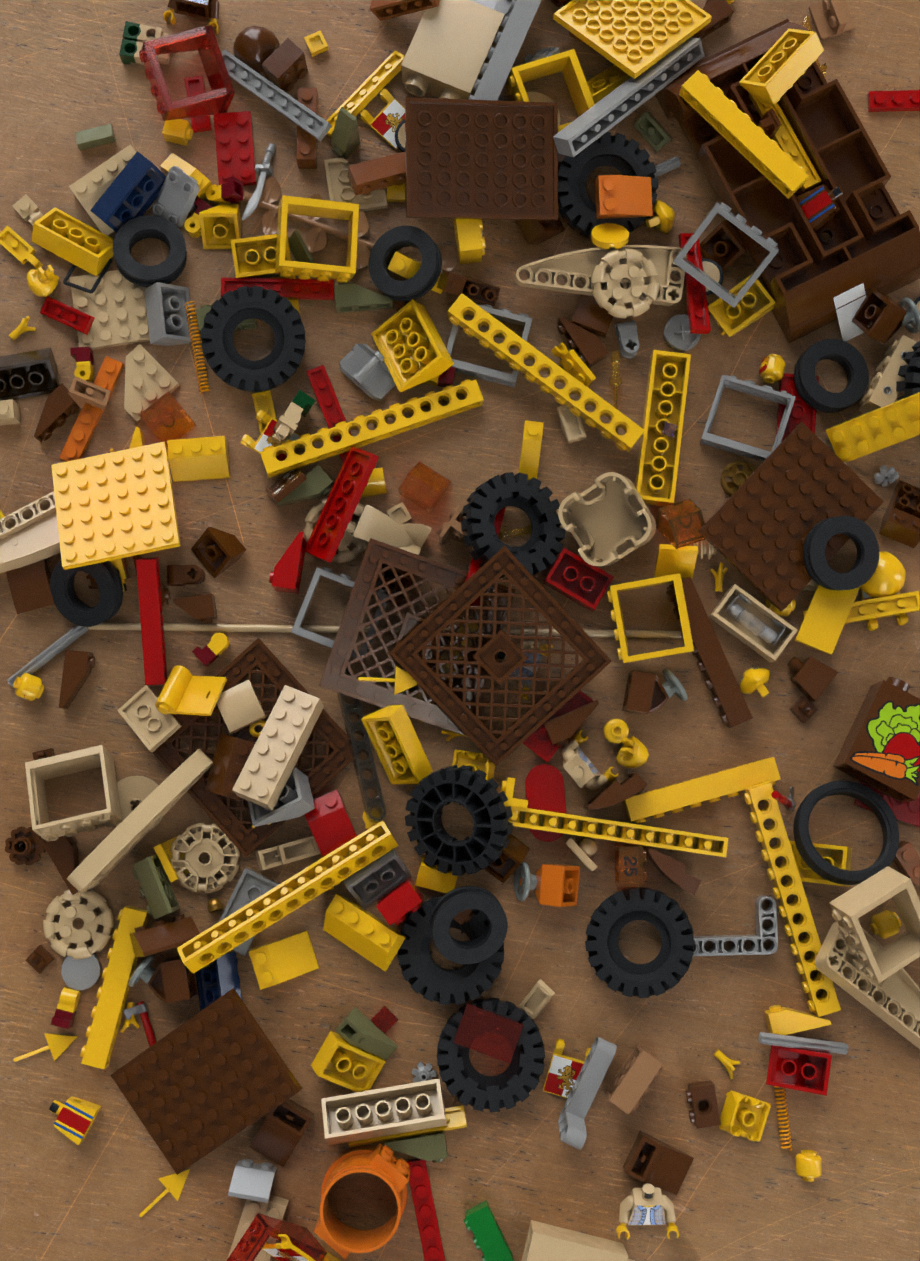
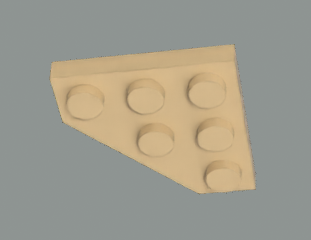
[324,157,387,211]
[124,344,179,423]

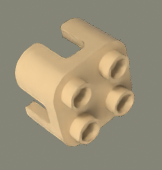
[558,472,656,566]

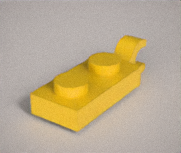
[0,225,43,269]
[551,342,596,387]

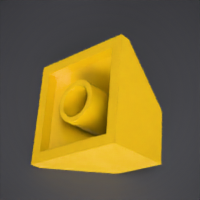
[199,204,241,249]

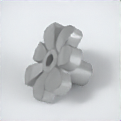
[874,465,899,487]
[412,1062,437,1083]

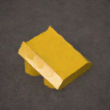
[452,749,495,781]
[719,1090,771,1142]

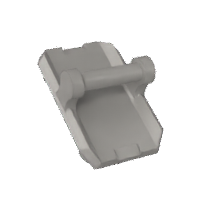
[152,166,199,228]
[339,344,396,401]

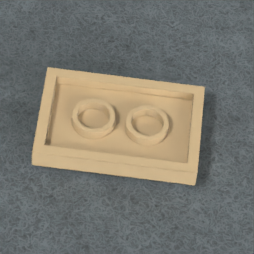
[117,685,182,753]

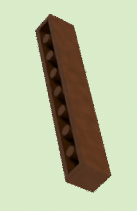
[666,577,753,728]

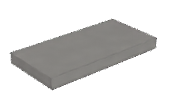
[219,867,279,956]

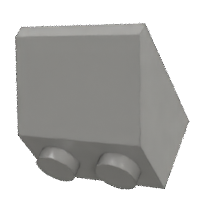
[228,1159,277,1203]

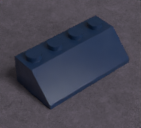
[90,151,166,233]
[195,952,243,1011]

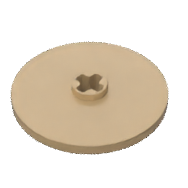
[116,776,163,830]

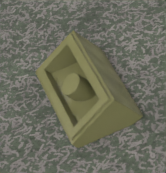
[633,111,673,152]
[75,124,116,151]
[289,229,315,263]

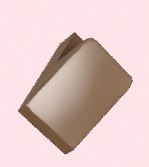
[68,376,111,410]

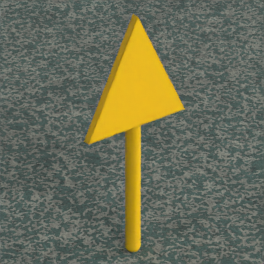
[358,666,418,695]
[13,1033,78,1062]
[139,1169,190,1217]

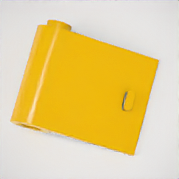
[155,665,227,716]

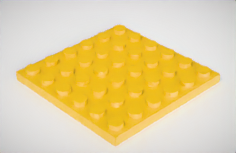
[553,0,712,79]
[51,442,181,570]

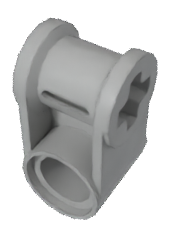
[615,320,639,359]

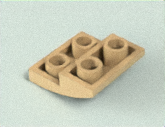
[217,680,266,734]

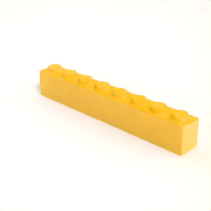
[679,70,809,199]
[623,757,781,824]
[80,905,150,1069]

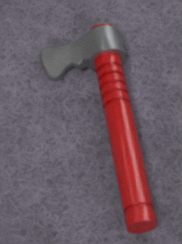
[771,786,796,810]
[123,1001,156,1047]

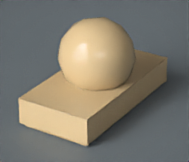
[556,405,587,444]
[565,837,598,871]
[519,979,555,1019]

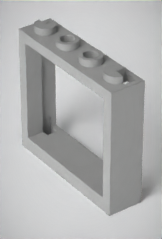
[673,202,779,308]
[446,302,533,388]
[700,375,795,462]
[291,566,389,661]

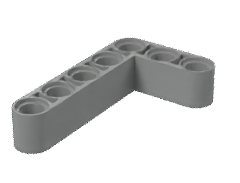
[693,895,778,956]
[558,1037,617,1150]

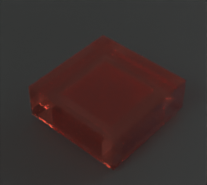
[371,1005,398,1034]

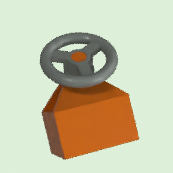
[514,862,580,907]

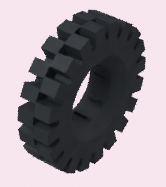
[405,765,513,876]
[397,896,504,1005]

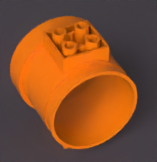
[314,1143,410,1259]

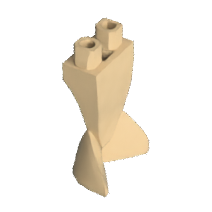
[346,504,432,555]

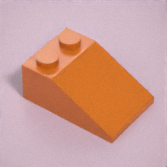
[594,175,653,219]

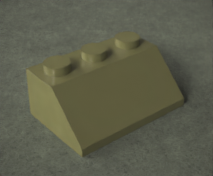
[132,855,180,919]

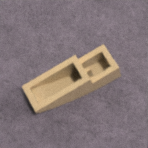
[255,836,320,871]

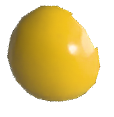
[860,551,906,598]

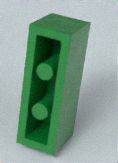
[464,1200,514,1261]

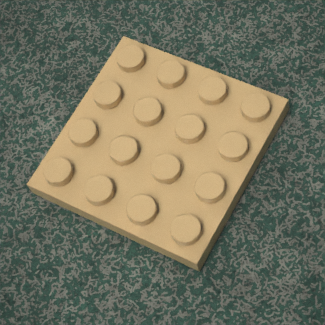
[70,270,150,350]

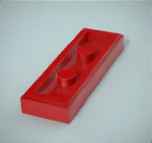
[184,75,212,133]
[40,296,95,335]

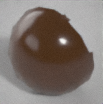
[233,26,280,73]

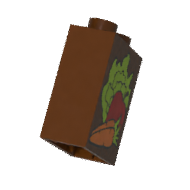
[833,677,920,803]

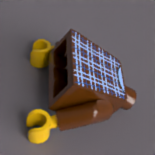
[163,0,220,34]

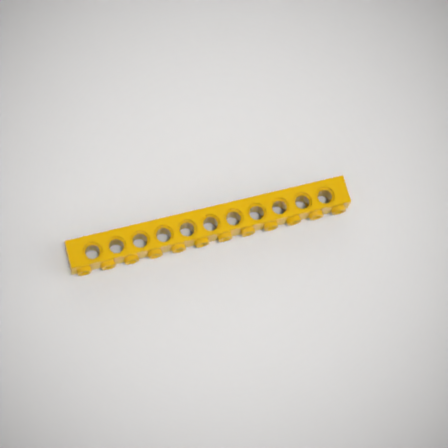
[448,293,645,452]
[260,379,484,478]
[744,781,841,1017]
[504,805,729,858]
[177,820,399,974]

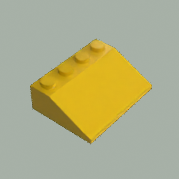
[371,299,454,392]

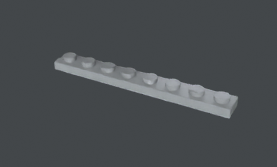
[213,49,332,142]

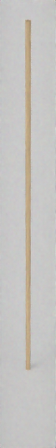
[88,622,681,638]

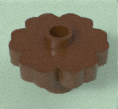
[5,826,46,865]

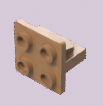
[809,0,855,40]
[438,505,468,544]

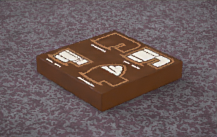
[265,469,307,503]

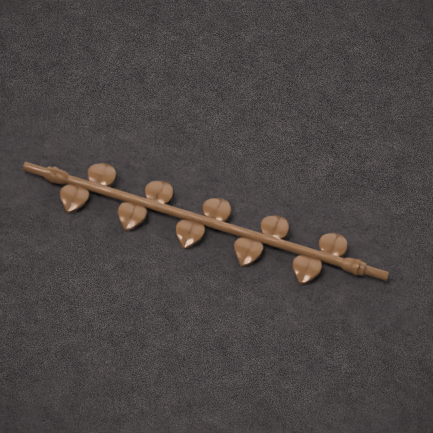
[239,177,476,305]

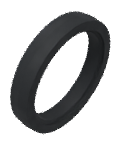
[793,780,899,885]

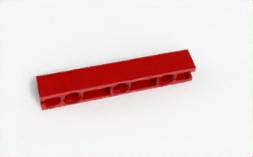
[136,557,168,685]

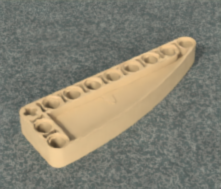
[514,245,687,306]
[0,491,61,573]
[67,749,214,893]
[815,921,920,1049]

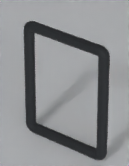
[63,258,112,293]

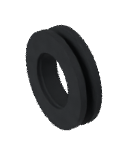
[113,215,187,288]
[368,226,442,301]
[794,339,869,413]
[803,516,879,590]
[50,561,123,627]
[429,886,508,964]

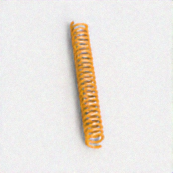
[184,301,210,394]
[773,1086,792,1151]

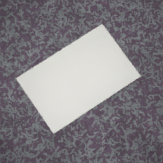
[833,283,866,342]

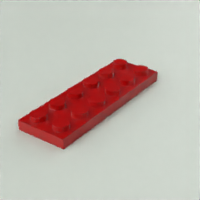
[304,446,379,563]

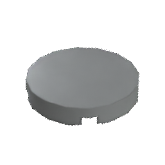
[663,314,701,352]
[61,954,102,990]

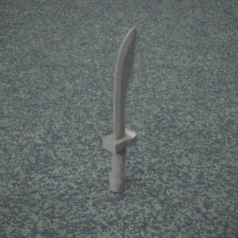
[241,143,276,221]

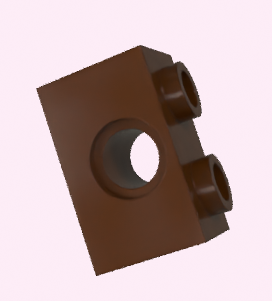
[686,1080,721,1129]

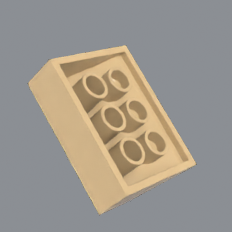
[69,144,156,236]

